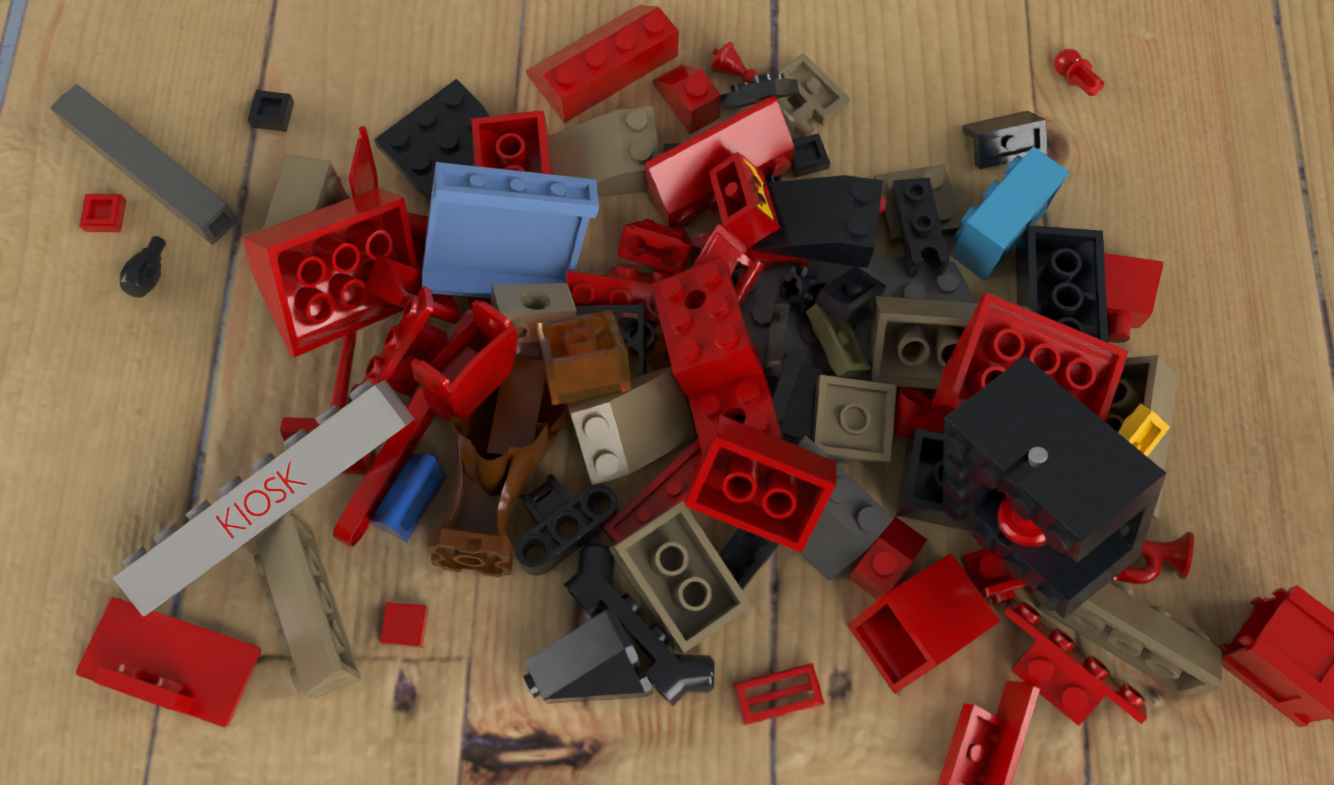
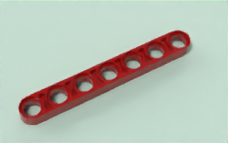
[333,307,474,547]

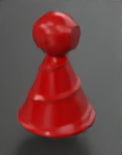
[711,42,759,84]

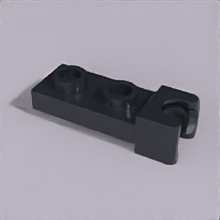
[891,177,950,278]

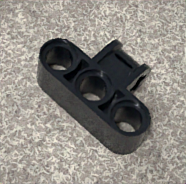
[515,474,618,576]

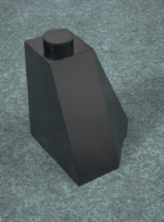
[523,607,653,704]

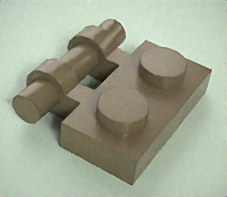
[777,53,850,137]

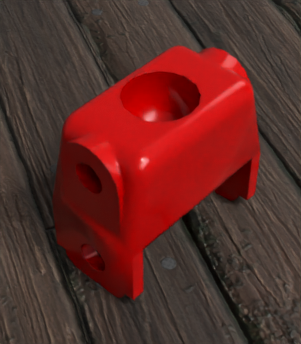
[411,300,518,421]

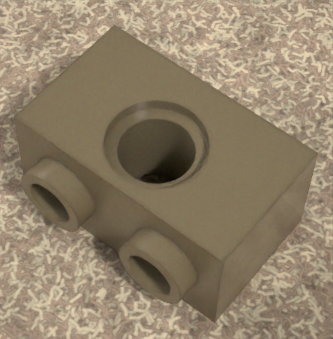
[490,283,577,343]

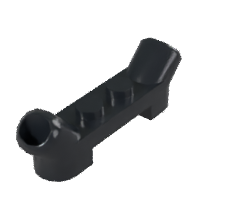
[563,544,715,706]

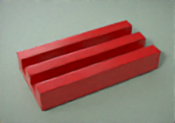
[733,663,825,726]

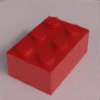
[684,415,837,553]

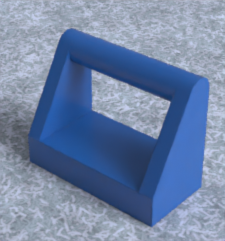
[370,453,447,543]

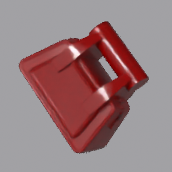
[618,218,692,274]
[691,223,765,303]

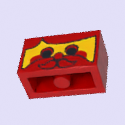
[708,151,780,247]

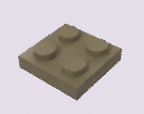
[874,164,962,245]
[811,375,897,464]

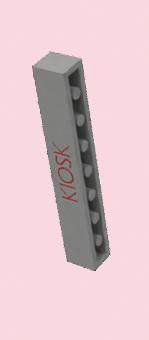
[113,380,415,617]

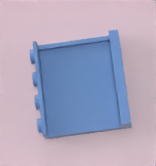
[422,162,599,298]

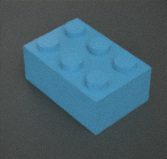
[950,146,1070,281]

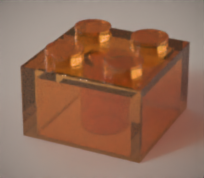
[535,310,631,405]

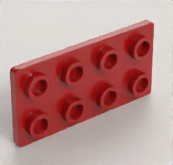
[76,597,261,728]

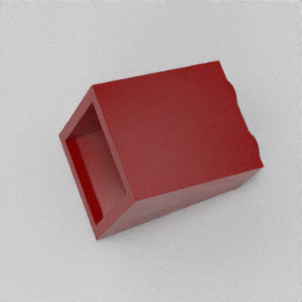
[847,553,1001,694]

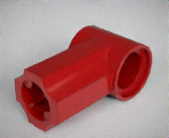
[893,387,947,438]

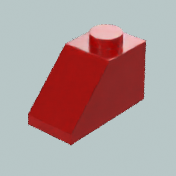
[653,65,721,135]
[848,516,927,600]

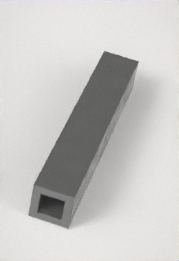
[50,84,238,245]

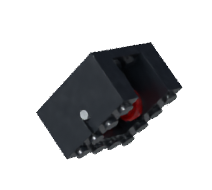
[942,356,1166,619]

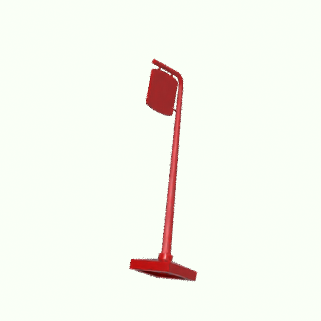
[280,126,379,475]

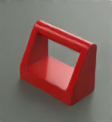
[364,254,460,324]

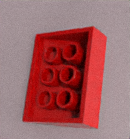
[242,188,418,358]
[930,293,1129,422]

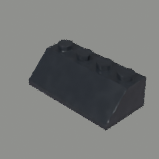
[1016,225,1109,343]

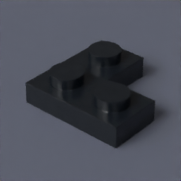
[721,73,800,109]

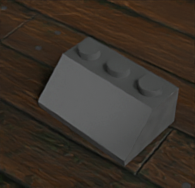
[791,435,894,580]

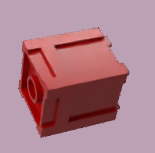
[1218,585,1334,727]

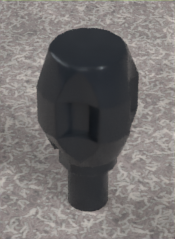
[120,236,166,298]

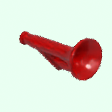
[1110,532,1194,584]

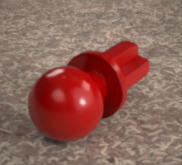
[1054,48,1104,96]

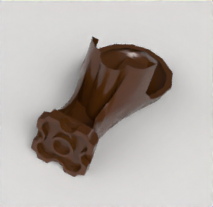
[427,341,580,577]

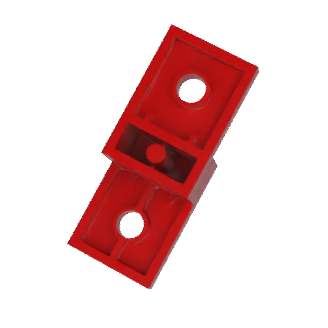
[652,257,784,455]

